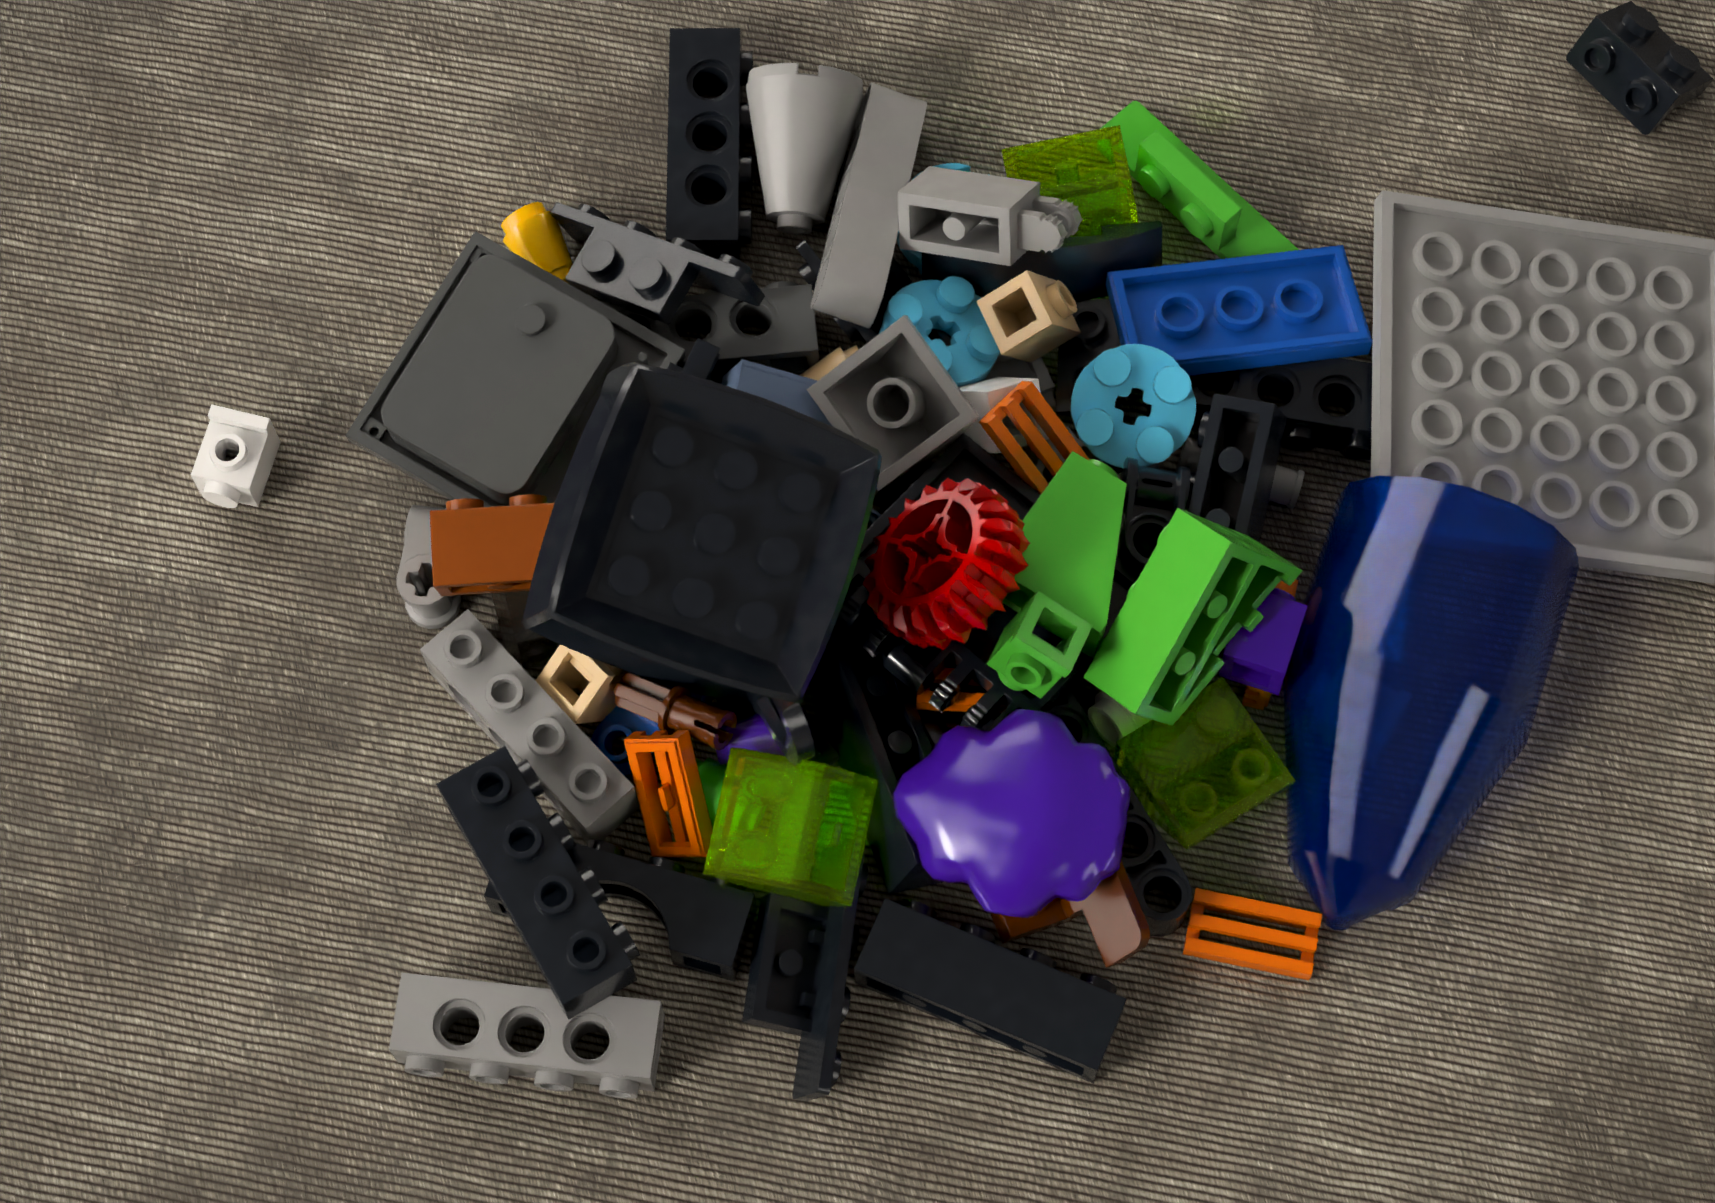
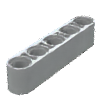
[811,82,927,329]

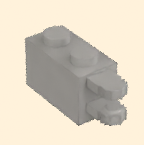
[897,166,1083,266]

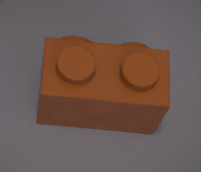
[430,494,555,596]

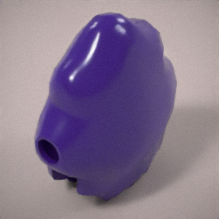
[893,709,1130,918]

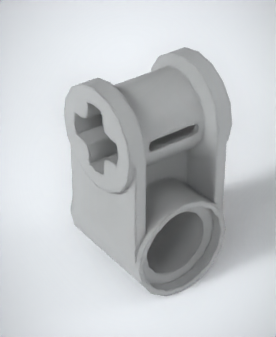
[396,505,463,629]

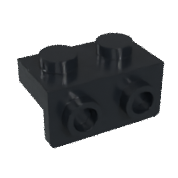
[1566,1,1713,135]

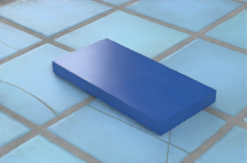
[1105,245,1372,376]

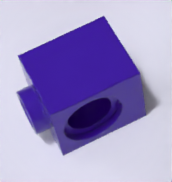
[1218,588,1308,696]

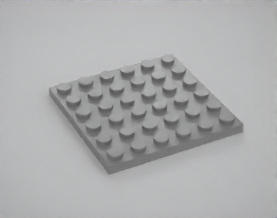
[1370,190,1715,584]

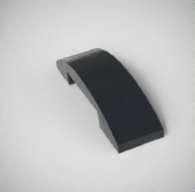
[921,221,1162,301]

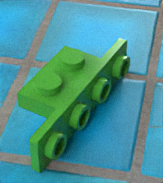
[1095,101,1299,259]

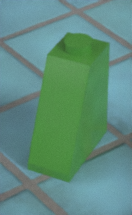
[1002,451,1127,658]

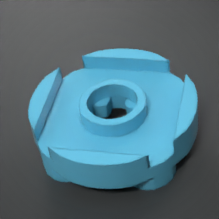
[879,276,1000,387]
[1070,344,1196,468]

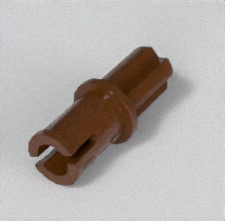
[613,672,737,751]

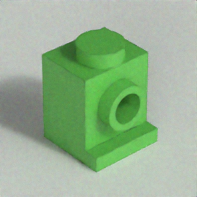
[987,591,1093,699]

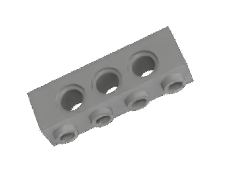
[420,609,640,844]
[389,972,665,1099]

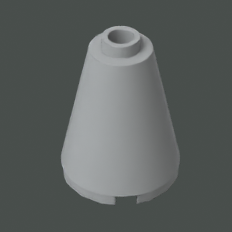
[746,63,864,235]

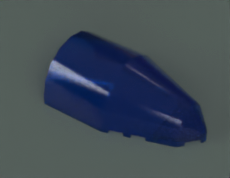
[1283,476,1580,931]

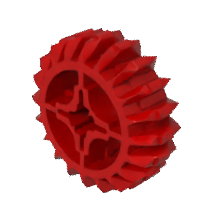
[862,478,1030,650]

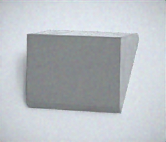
[807,315,980,491]

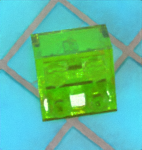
[1001,125,1139,237]
[1113,677,1295,850]
[703,748,878,907]

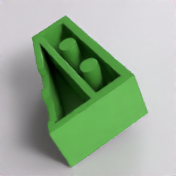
[1083,508,1303,726]

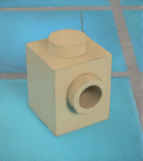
[976,270,1081,363]

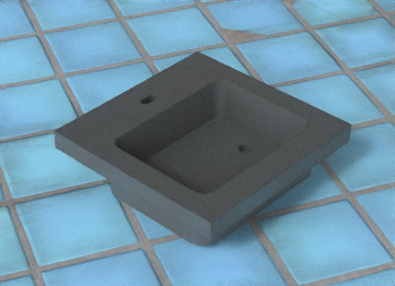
[345,231,686,507]

